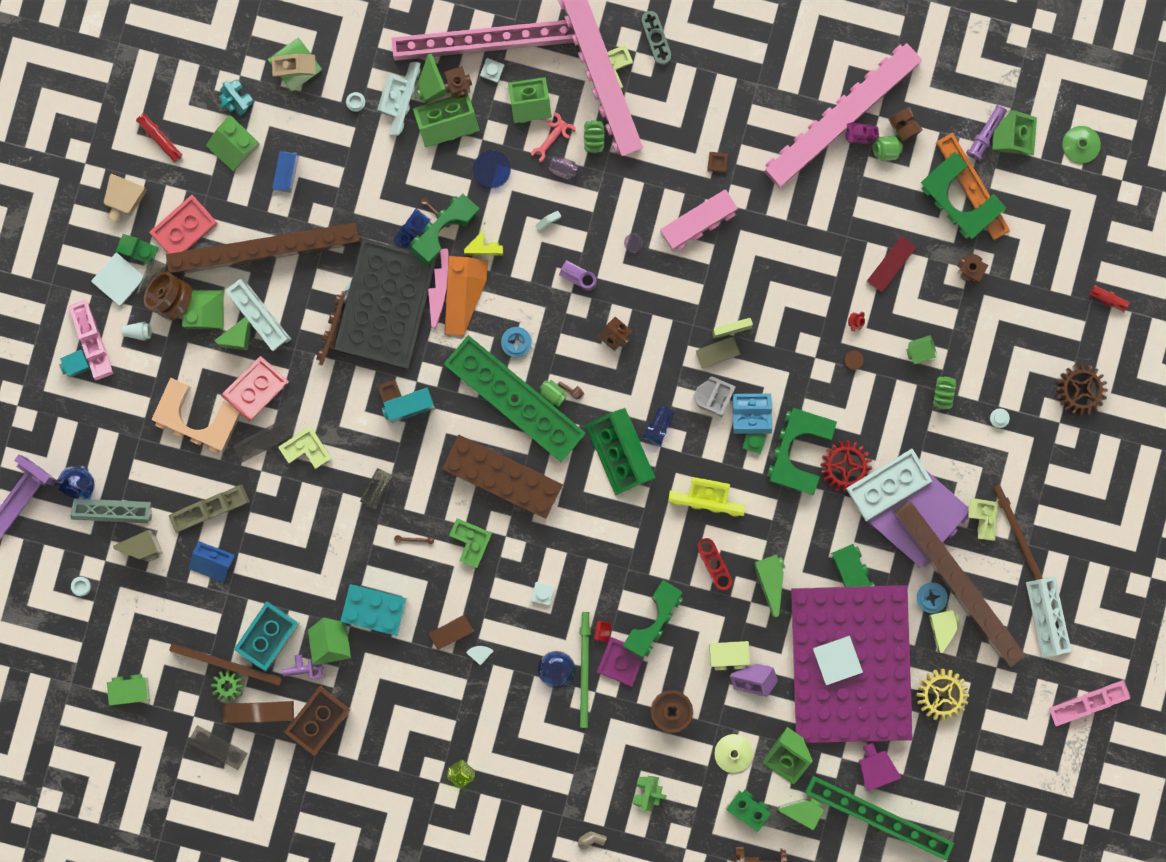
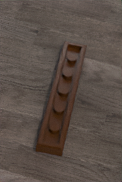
[169,644,283,686]

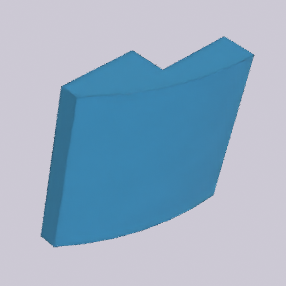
[733,393,772,434]

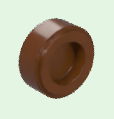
[844,351,864,370]

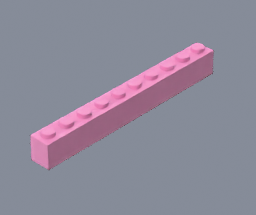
[558,0,643,156]
[391,20,574,61]
[765,43,922,189]

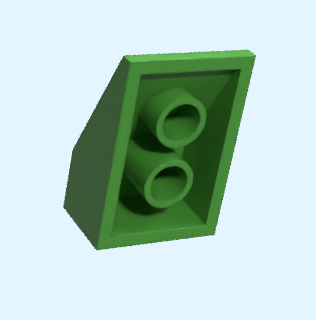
[753,555,785,617]

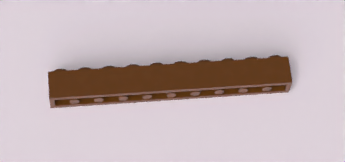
[166,223,360,275]
[892,501,1026,667]

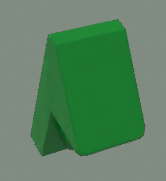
[116,234,159,266]

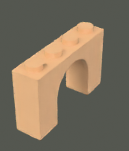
[152,378,241,453]

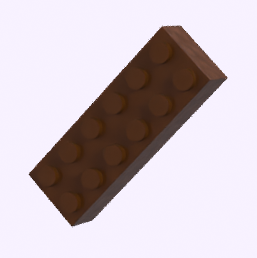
[442,434,563,520]

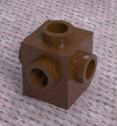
[444,66,472,99]
[957,254,989,284]
[597,316,632,352]

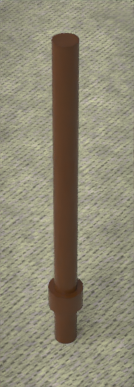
[993,484,1048,589]

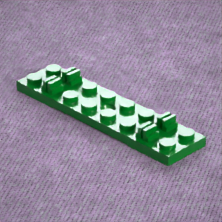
[444,335,586,463]

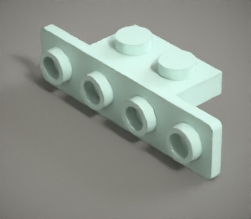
[377,62,421,136]

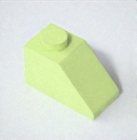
[929,610,960,653]

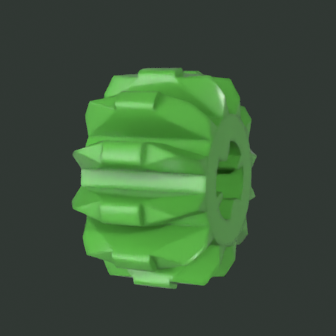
[583,120,604,153]
[933,376,956,409]
[211,670,245,703]

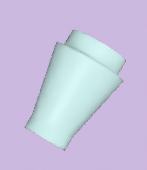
[122,322,152,341]

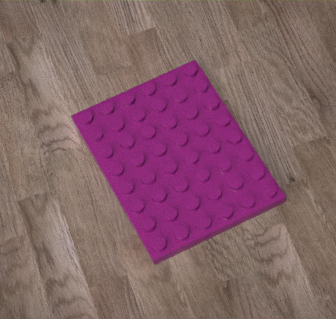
[791,585,913,743]

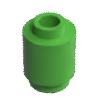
[539,380,567,407]

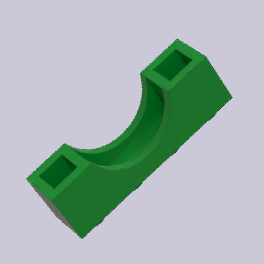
[410,193,480,267]
[622,580,683,659]

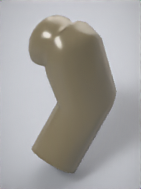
[578,831,607,850]

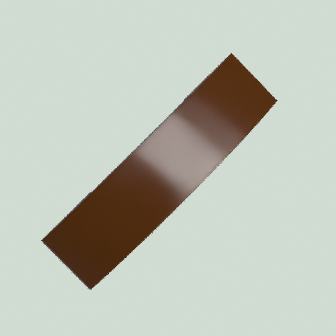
[222,701,294,723]

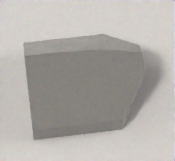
[693,377,735,417]

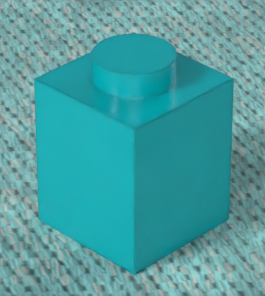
[59,350,91,377]

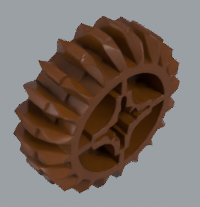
[1055,364,1108,416]

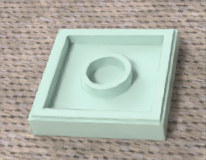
[91,253,145,307]
[813,636,863,685]

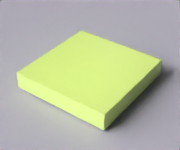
[712,318,753,339]

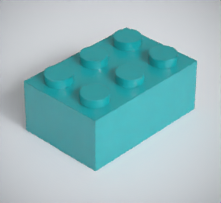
[340,584,407,636]
[233,601,300,671]

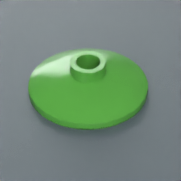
[1062,126,1101,164]

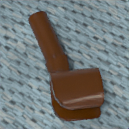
[557,381,584,399]

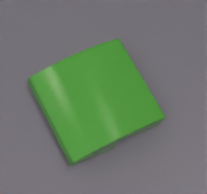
[268,37,322,92]

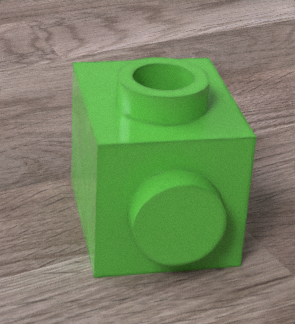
[906,335,937,364]

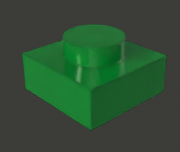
[742,433,766,454]

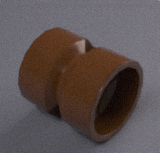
[888,107,923,143]

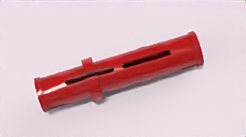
[136,113,183,163]

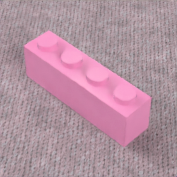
[660,189,738,251]

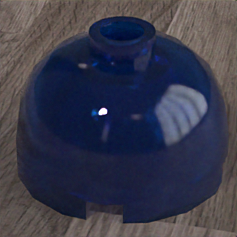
[55,465,95,499]
[537,650,576,689]

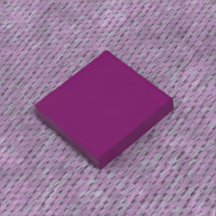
[597,637,645,687]

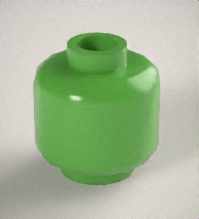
[873,136,903,161]

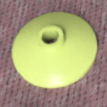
[715,734,753,773]

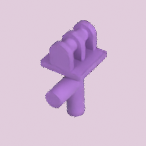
[282,655,325,679]

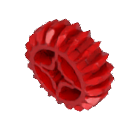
[820,440,872,492]

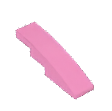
[428,249,449,329]
[69,300,114,380]
[1049,680,1131,726]

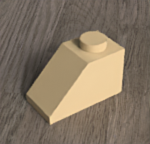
[272,53,316,77]

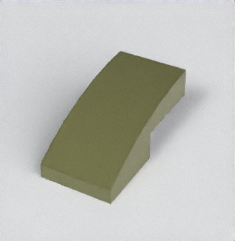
[696,337,741,368]

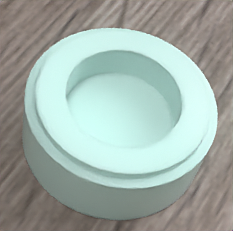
[71,577,91,596]

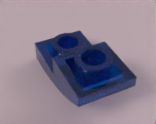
[393,208,432,250]

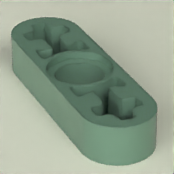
[641,11,671,65]

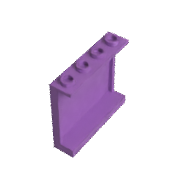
[867,469,969,568]

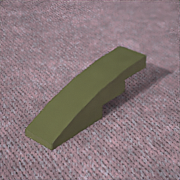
[168,484,249,533]

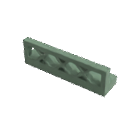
[71,498,152,523]

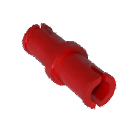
[1089,285,1129,313]

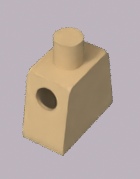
[104,174,147,223]

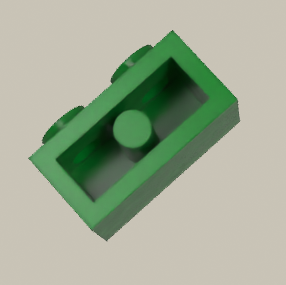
[725,789,771,832]

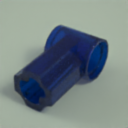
[642,405,675,446]

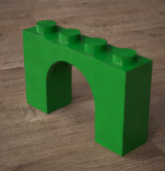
[920,152,1007,239]
[767,408,837,496]

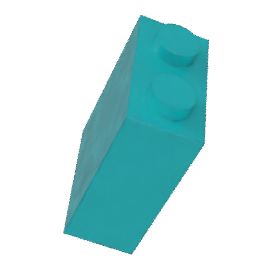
[382,388,435,423]

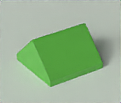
[214,317,252,351]
[308,618,351,665]

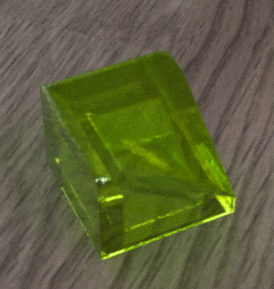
[447,759,475,789]

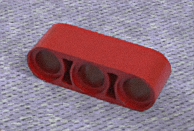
[697,538,732,590]

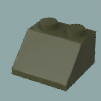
[113,530,163,562]

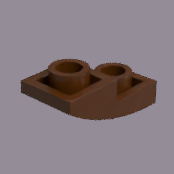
[429,614,474,650]

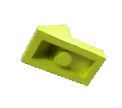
[464,231,503,256]

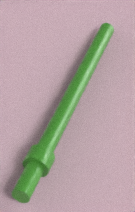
[579,612,591,728]

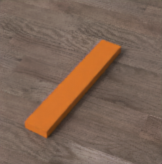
[936,132,1010,241]

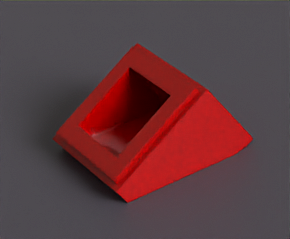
[594,621,612,642]

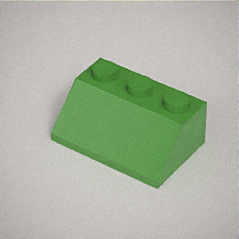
[413,93,480,147]

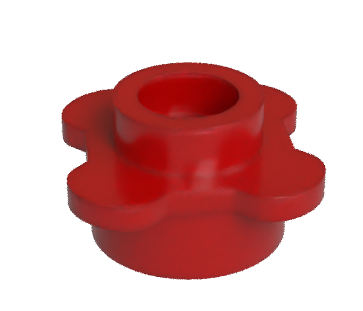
[848,311,865,332]

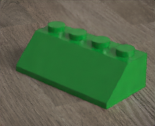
[585,408,655,496]

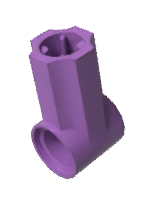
[559,260,597,291]

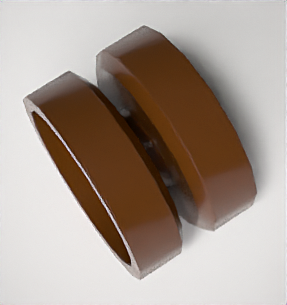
[144,271,192,321]
[650,690,693,733]

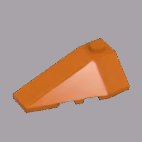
[445,256,488,336]

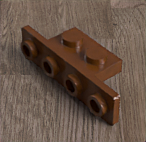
[316,291,346,366]

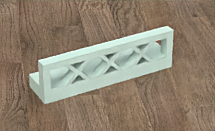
[226,279,291,351]
[1026,576,1072,658]

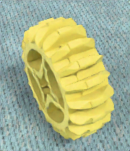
[916,669,969,721]

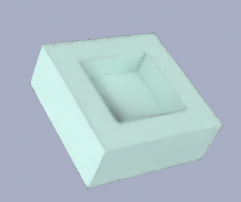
[480,58,505,83]
[531,582,554,605]

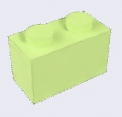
[709,641,750,670]

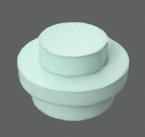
[346,92,365,112]
[990,409,1010,428]

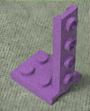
[0,454,57,540]

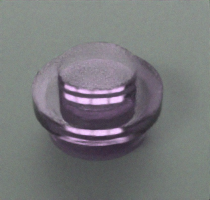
[624,233,643,253]

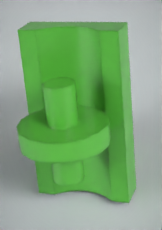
[633,776,667,811]

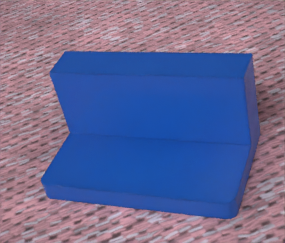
[272,151,299,193]
[189,541,235,582]

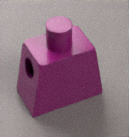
[859,742,901,791]

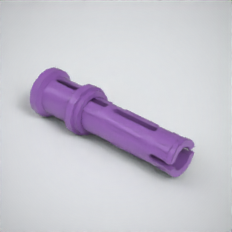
[966,105,1007,161]

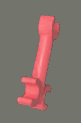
[531,113,576,163]

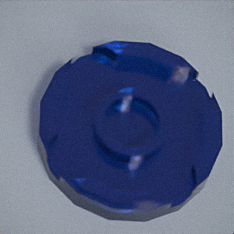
[473,150,511,188]

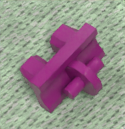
[845,123,879,145]

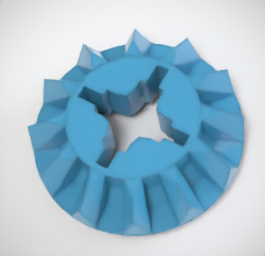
[501,327,532,358]
[917,582,947,613]

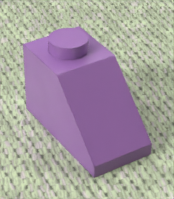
[730,664,778,697]

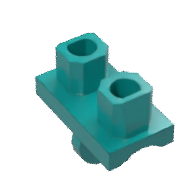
[219,79,253,117]

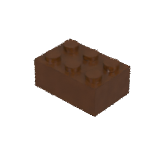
[284,686,352,756]

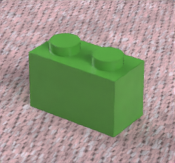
[107,674,150,705]

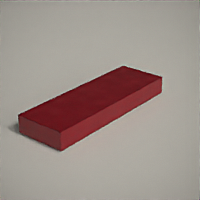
[866,236,916,293]

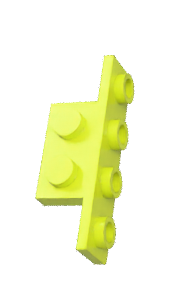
[668,477,745,516]

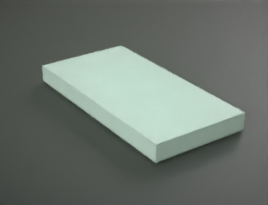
[846,449,932,521]

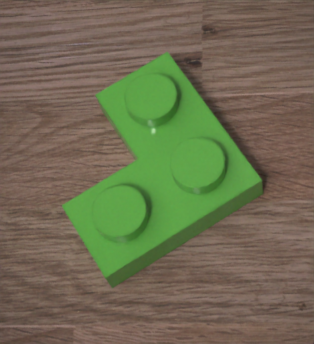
[449,518,492,568]

